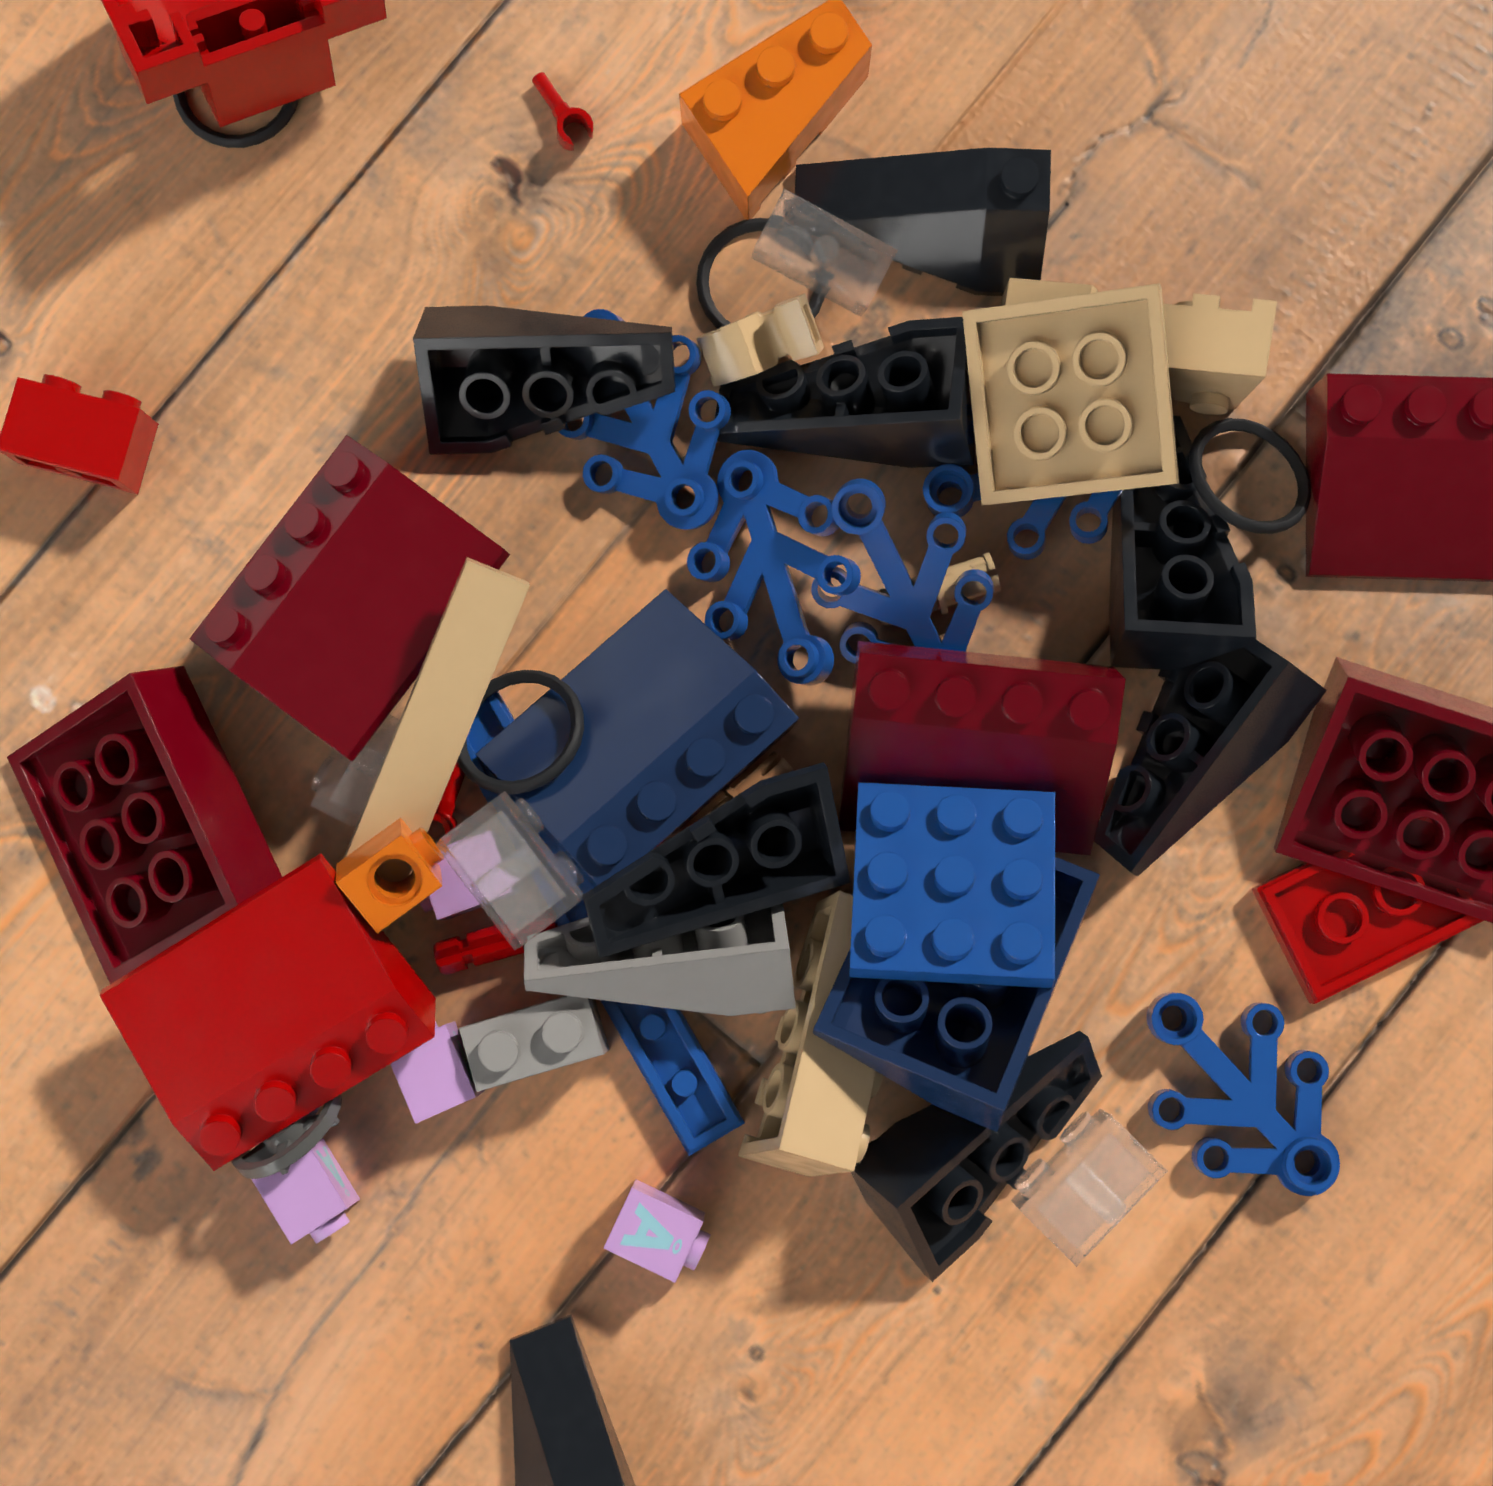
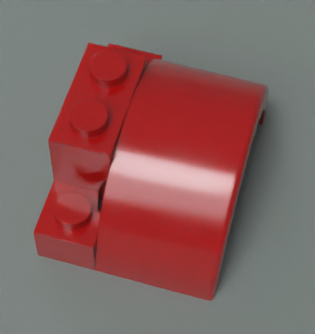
[101,0,387,128]

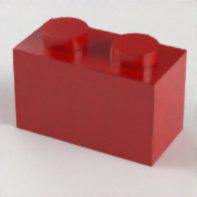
[0,374,159,495]

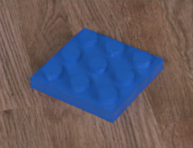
[849,782,1055,988]

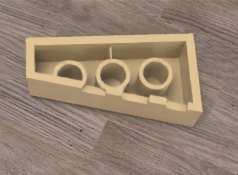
[1000,278,1277,415]
[738,891,884,1177]

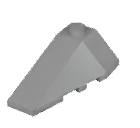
[524,903,796,1016]

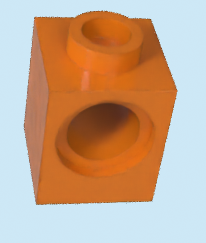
[335,817,444,933]

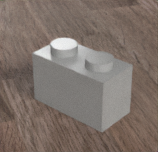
[459,996,610,1092]

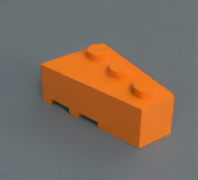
[679,0,872,220]

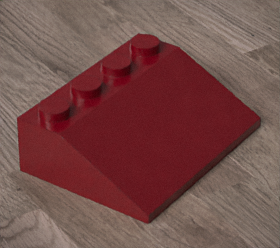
[1306,373,1493,582]
[189,435,510,762]
[838,641,1126,856]
[1274,657,1493,923]
[7,666,282,984]

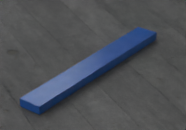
[467,691,745,1156]

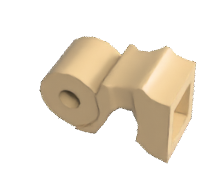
[696,293,824,387]

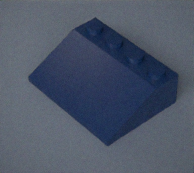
[475,589,799,887]
[813,857,1100,1132]

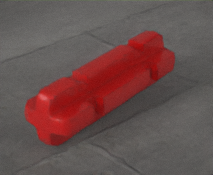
[433,911,558,975]

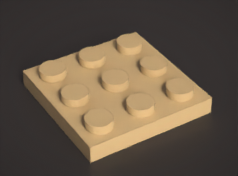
[962,283,1179,506]

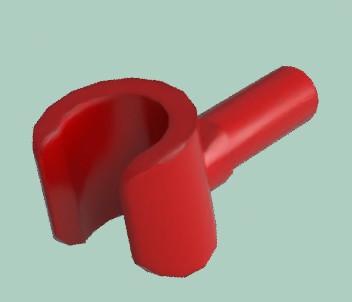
[532,72,593,151]
[433,762,465,850]

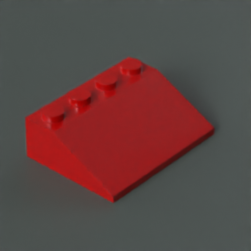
[99,853,436,1171]

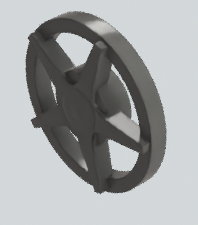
[232,1094,342,1179]

